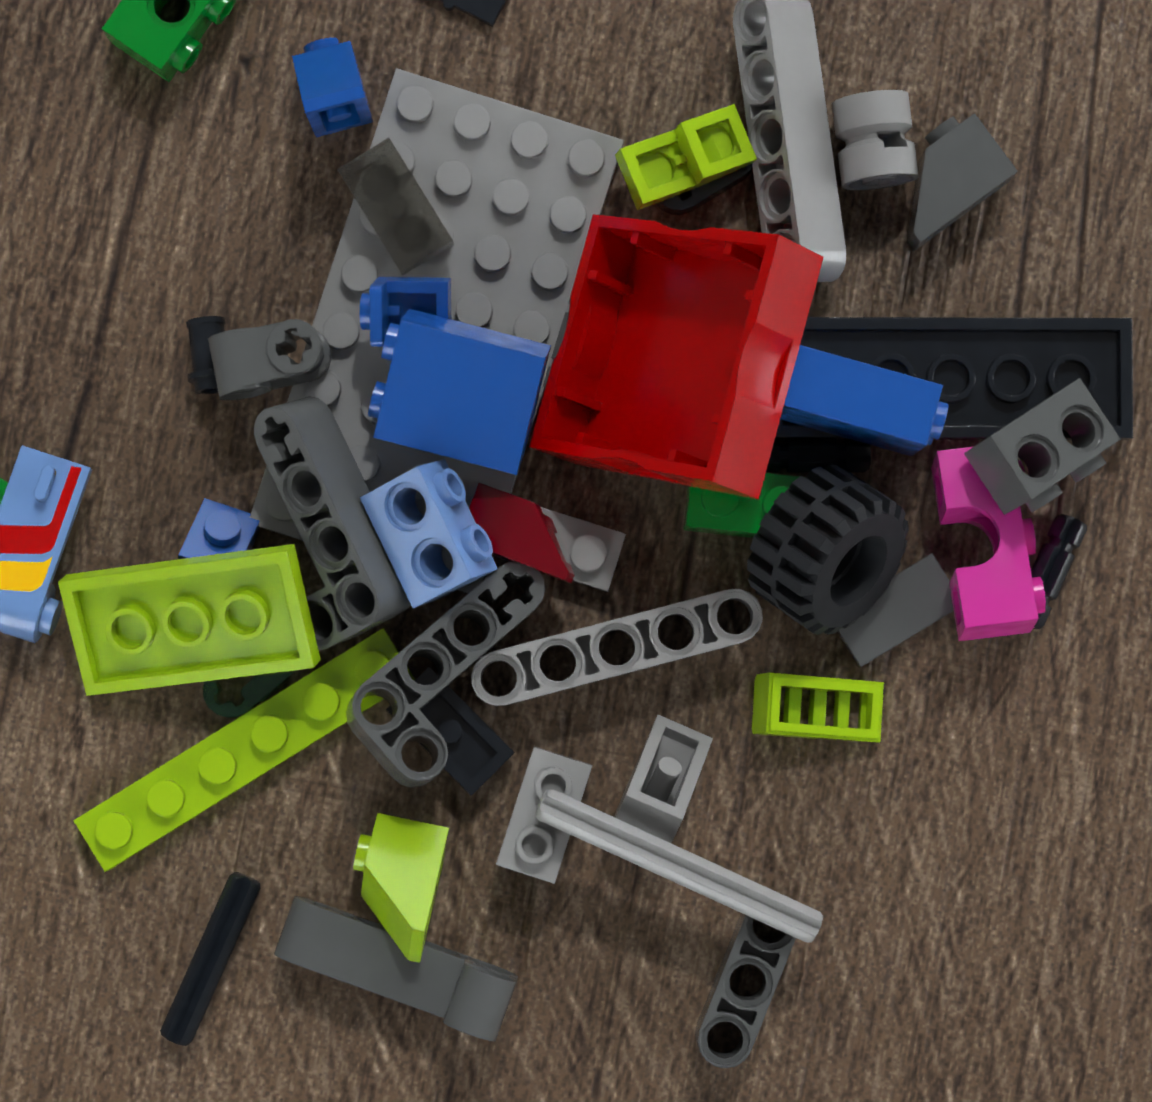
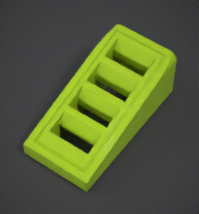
[752,673,884,743]

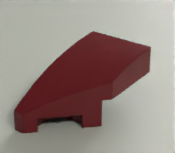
[469,483,575,584]

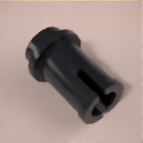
[186,316,225,394]

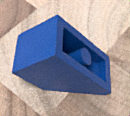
[292,38,373,138]

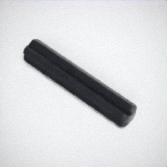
[160,872,261,1046]

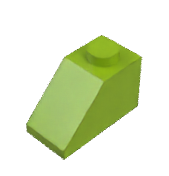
[353,813,449,963]

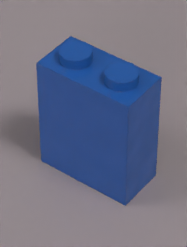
[368,309,551,475]
[780,345,949,456]

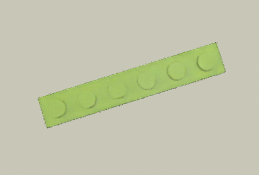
[73,628,416,872]

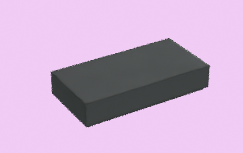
[837,553,954,667]

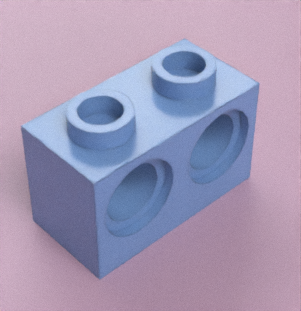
[360,459,498,608]

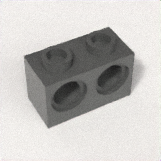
[964,378,1121,515]

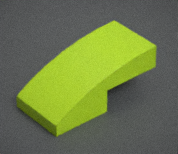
[615,104,757,210]

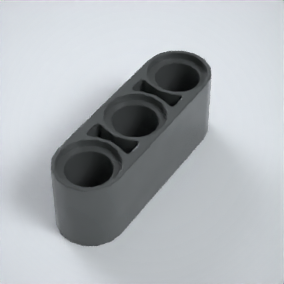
[695,913,796,1068]

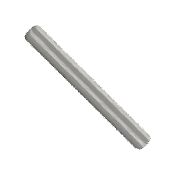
[535,789,823,943]

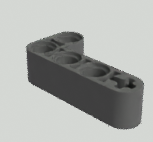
[254,396,411,651]
[346,561,545,788]
[274,896,518,1041]

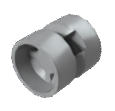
[831,90,919,190]

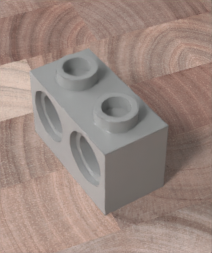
[496,746,592,884]

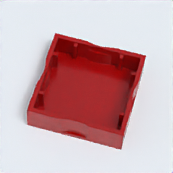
[529,214,824,499]

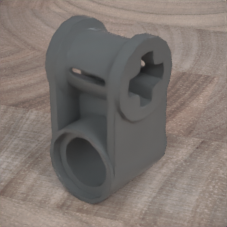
[208,319,331,401]

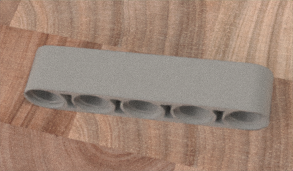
[733,0,846,282]
[471,589,763,706]

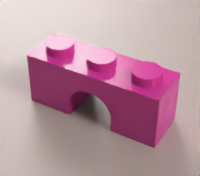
[931,447,1046,641]

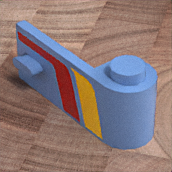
[0,445,92,643]

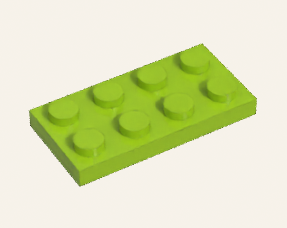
[58,544,321,696]

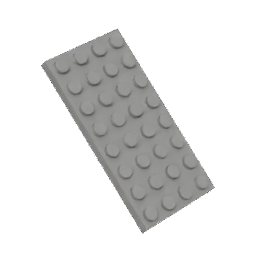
[250,68,624,594]

